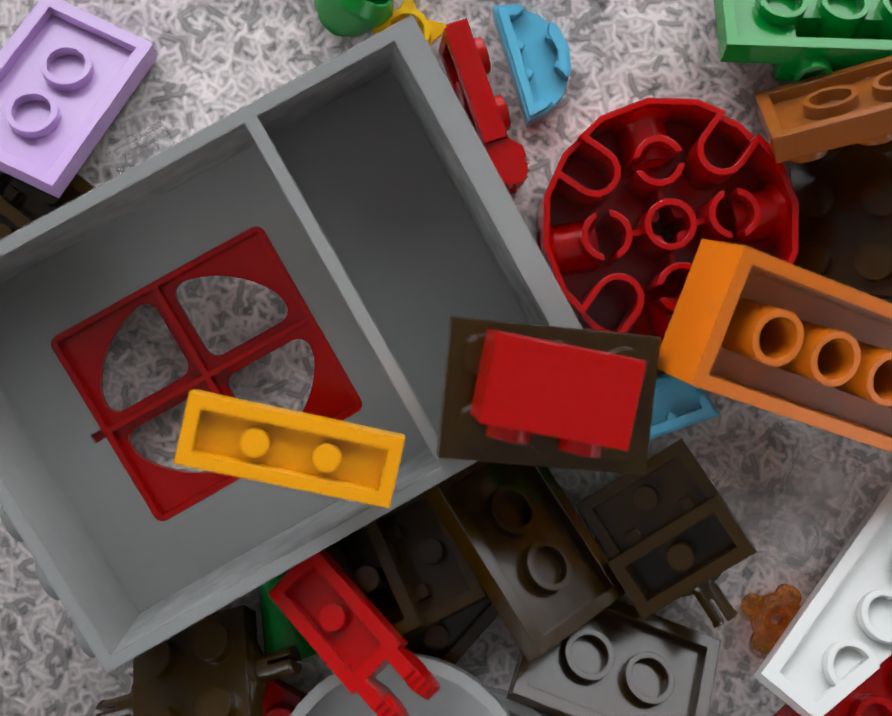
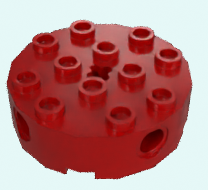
[536,98,799,346]

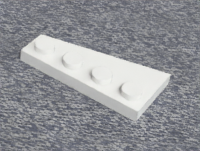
[753,482,892,716]

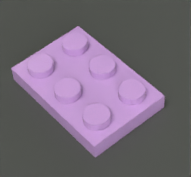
[0,0,157,198]

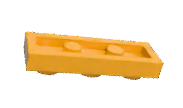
[174,389,406,508]

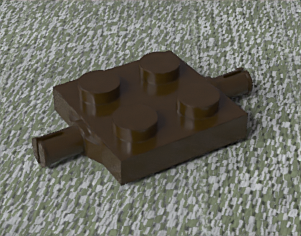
[96,605,302,716]

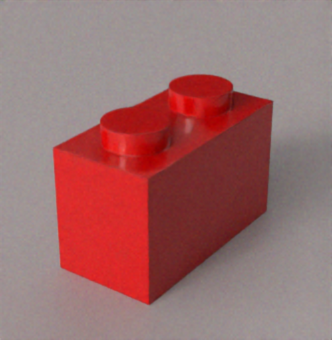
[470,328,647,458]

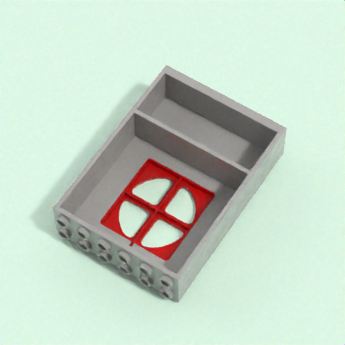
[0,15,583,674]

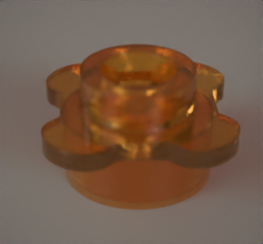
[740,584,802,654]

